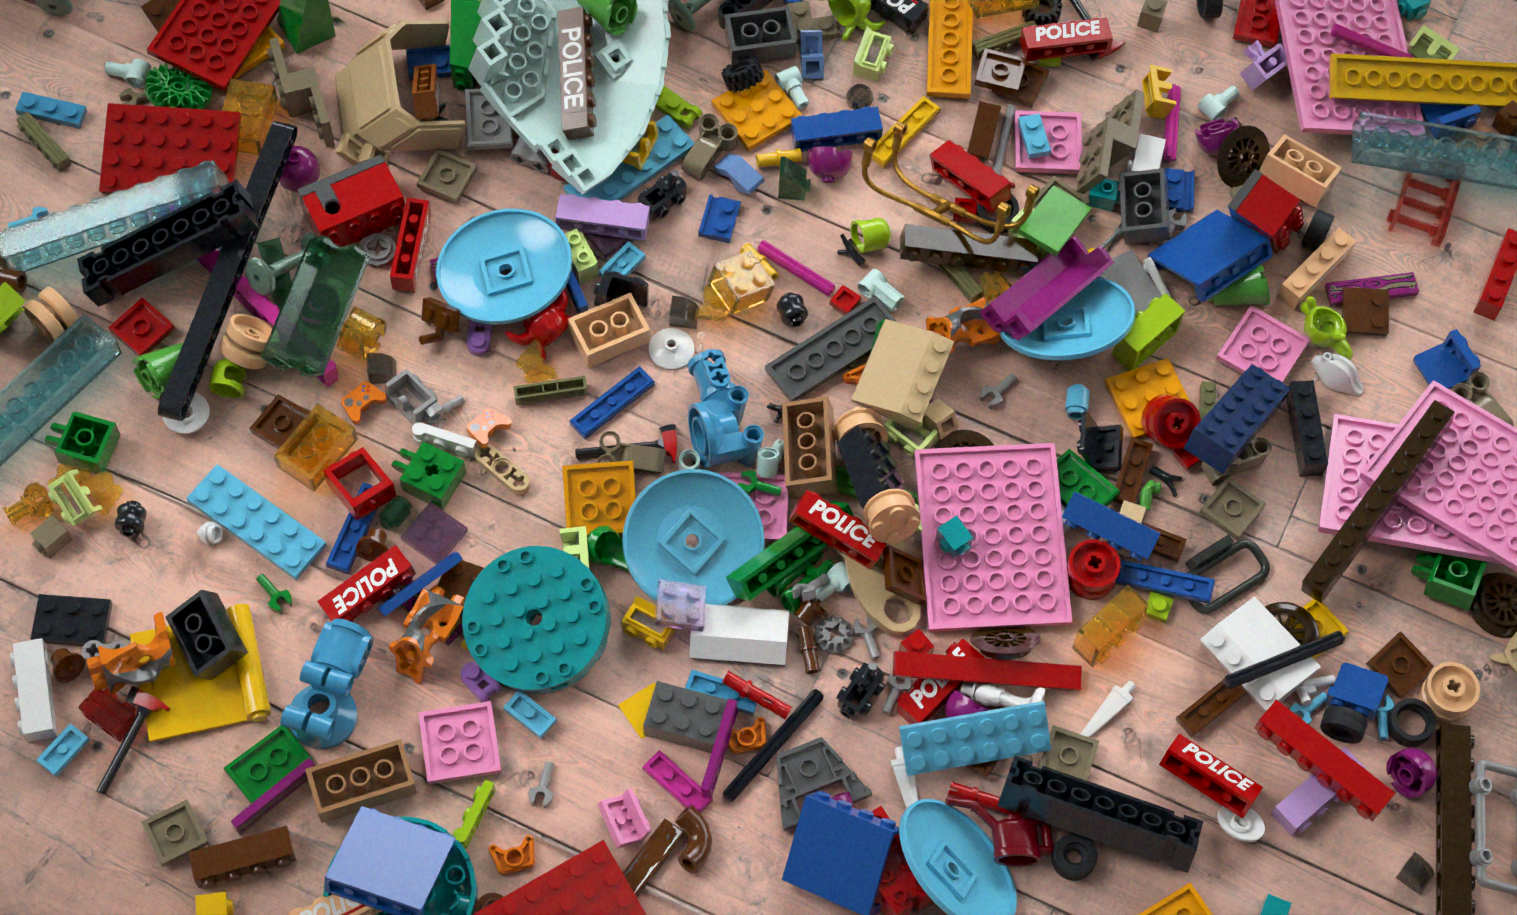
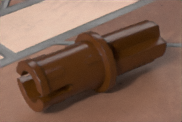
[798,625,821,674]

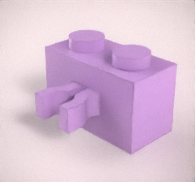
[1239,40,1287,91]

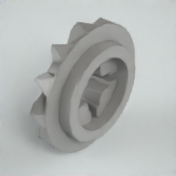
[360,233,396,267]
[815,615,854,653]

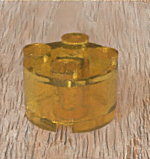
[337,306,387,361]

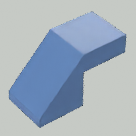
[800,30,824,79]
[713,153,765,195]

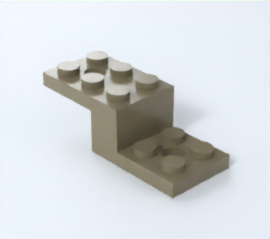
[267,37,335,147]
[1076,89,1144,194]

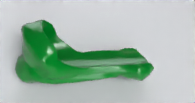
[587,526,630,573]

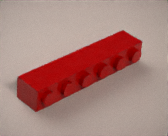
[1254,699,1395,822]

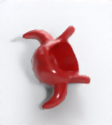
[505,289,571,361]

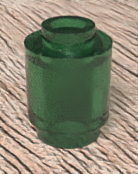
[378,495,412,531]

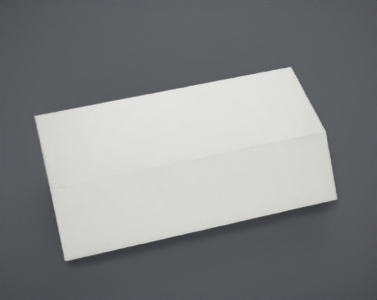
[689,603,789,665]

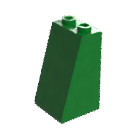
[277,0,336,54]
[450,0,482,92]

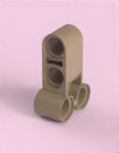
[681,113,738,180]
[1451,372,1514,427]
[596,431,667,473]
[1201,437,1272,486]

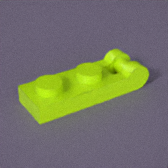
[655,86,703,129]
[453,779,496,849]

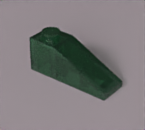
[257,237,296,309]

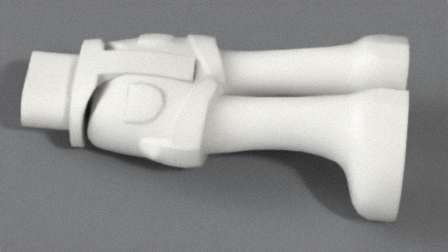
[960,682,1046,708]

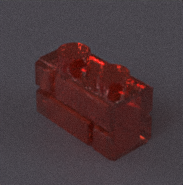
[78,688,136,742]

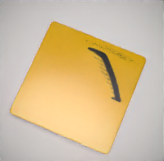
[618,683,656,739]

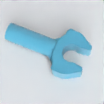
[7,207,52,232]
[1290,692,1327,725]
[1376,695,1394,740]

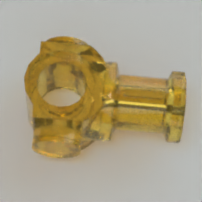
[2,482,54,526]

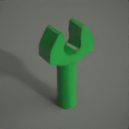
[738,470,782,496]
[256,574,292,614]

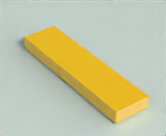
[871,96,941,168]

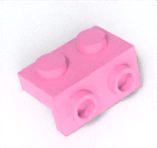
[598,788,651,849]

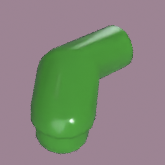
[1139,480,1161,510]

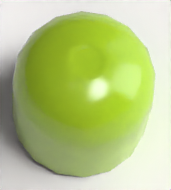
[850,218,891,253]
[209,358,246,398]

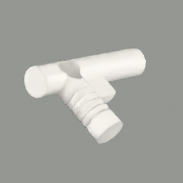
[1142,257,1172,297]
[1295,675,1336,707]

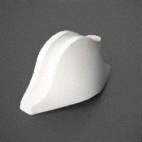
[1311,352,1364,397]

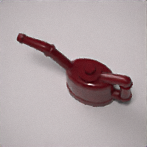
[945,797,1054,867]

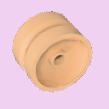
[23,286,82,346]
[219,314,278,369]
[1419,662,1480,724]

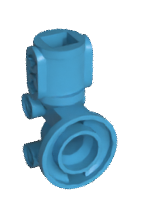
[687,349,764,468]
[280,619,374,749]

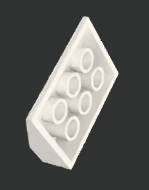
[1200,597,1321,713]

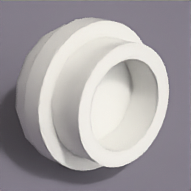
[197,521,223,545]

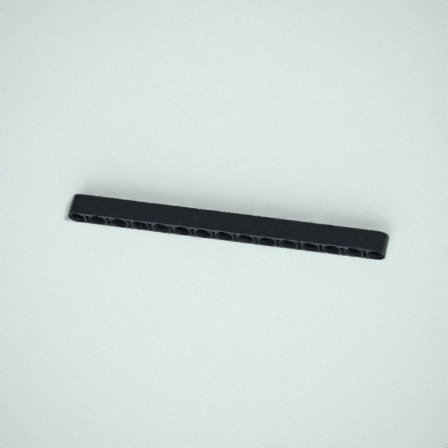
[158,121,298,422]

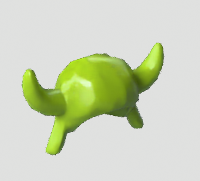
[818,0,885,41]
[1300,296,1353,360]

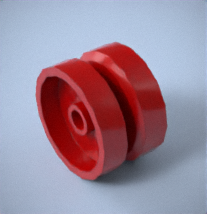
[1141,394,1201,449]
[1067,539,1121,600]

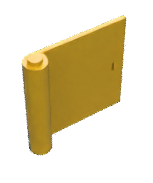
[130,603,271,742]

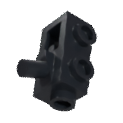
[638,170,687,220]
[836,662,886,719]

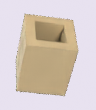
[922,398,959,440]

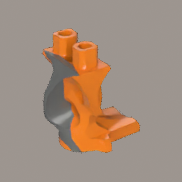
[926,298,1001,355]
[388,585,465,684]
[86,612,176,695]

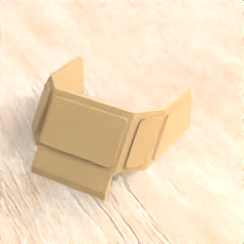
[335,20,466,151]

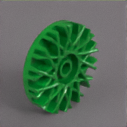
[144,63,212,110]

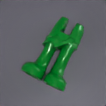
[766,550,834,614]

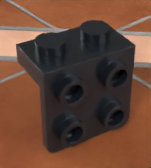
[594,271,649,307]
[1077,411,1124,472]

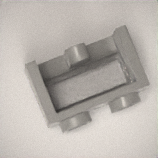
[385,368,437,425]

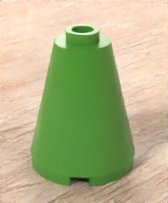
[577,0,638,35]
[1208,264,1271,306]
[132,342,184,399]

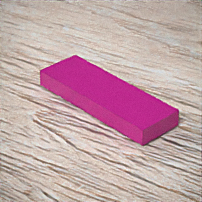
[642,750,713,813]

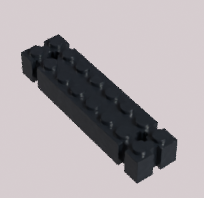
[77,179,258,307]
[997,755,1203,873]

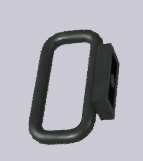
[1185,534,1270,614]

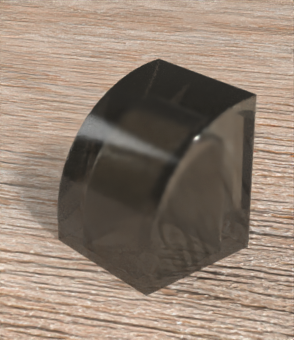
[669,295,699,329]
[367,353,397,384]
[1395,852,1435,895]

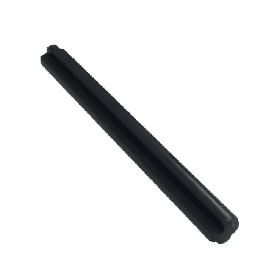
[1223,631,1345,689]
[723,689,824,802]

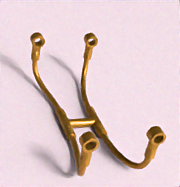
[861,121,1040,245]

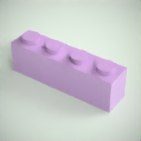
[555,194,650,241]
[1271,746,1365,836]

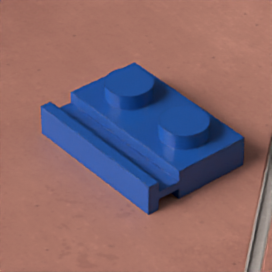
[406,45,452,81]
[1164,168,1195,213]
[698,194,741,243]

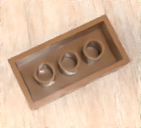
[782,396,838,498]
[305,739,417,823]

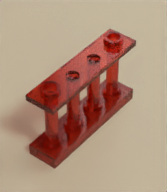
[1386,148,1466,247]

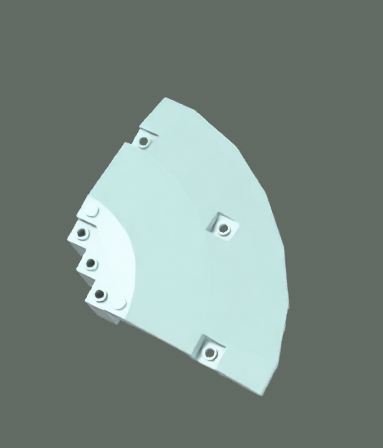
[468,0,671,195]

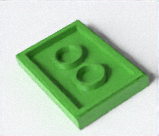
[1018,185,1091,256]

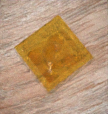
[708,250,776,314]

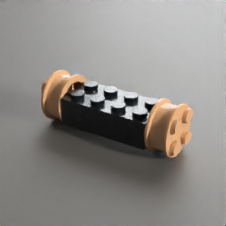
[833,406,921,545]

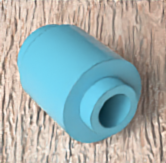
[1065,384,1090,420]

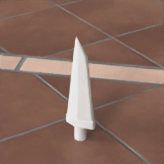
[1081,680,1136,737]
[890,746,918,809]

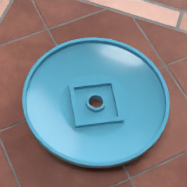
[436,208,572,325]
[999,276,1135,360]
[622,469,764,613]
[899,799,1017,915]

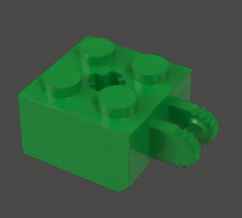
[44,412,121,475]
[391,441,466,510]
[1411,553,1487,611]

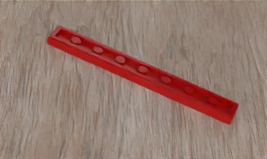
[893,651,1082,691]

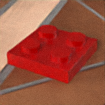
[108,297,175,356]

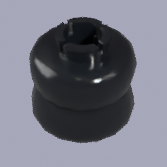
[776,292,808,327]
[115,500,147,537]

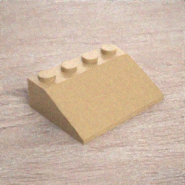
[851,319,954,430]

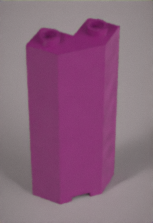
[979,236,1115,341]

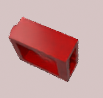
[323,447,397,521]

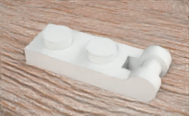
[412,422,477,458]

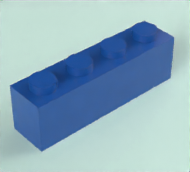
[790,107,883,152]
[1062,492,1161,561]

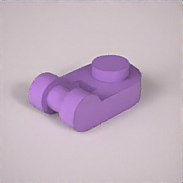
[467,320,493,356]
[460,662,502,702]

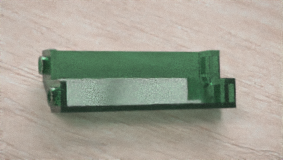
[261,236,370,378]

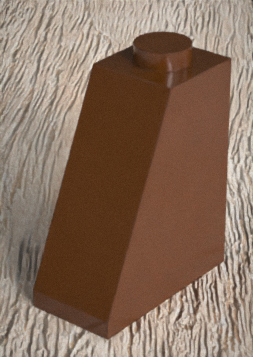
[967,101,1001,163]

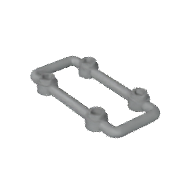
[1469,760,1517,896]

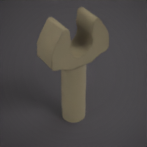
[119,88,148,105]

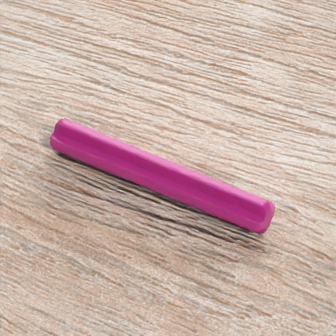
[1330,24,1413,58]
[1163,84,1181,163]
[757,240,835,296]

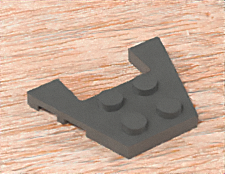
[776,737,872,831]

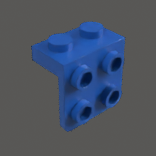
[1419,103,1482,138]
[1413,329,1481,389]
[1327,663,1388,721]

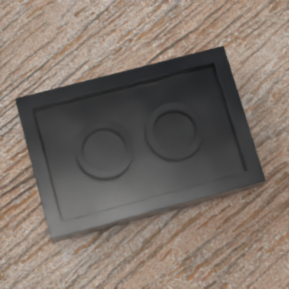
[30,594,112,646]

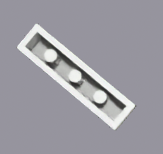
[10,638,58,742]

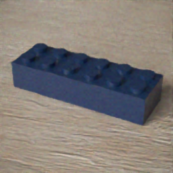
[1184,364,1291,474]

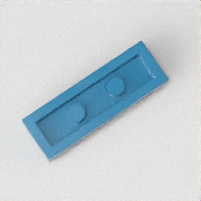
[15,92,87,129]
[685,669,757,716]

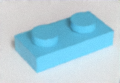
[1017,113,1051,159]
[598,241,646,278]
[503,690,557,740]
[36,723,90,777]

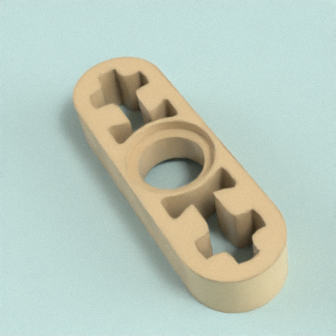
[474,443,530,495]

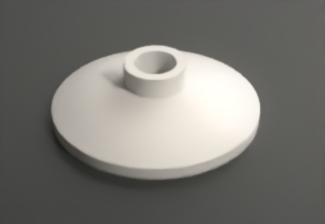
[649,328,694,370]
[163,392,210,434]
[1217,806,1265,842]

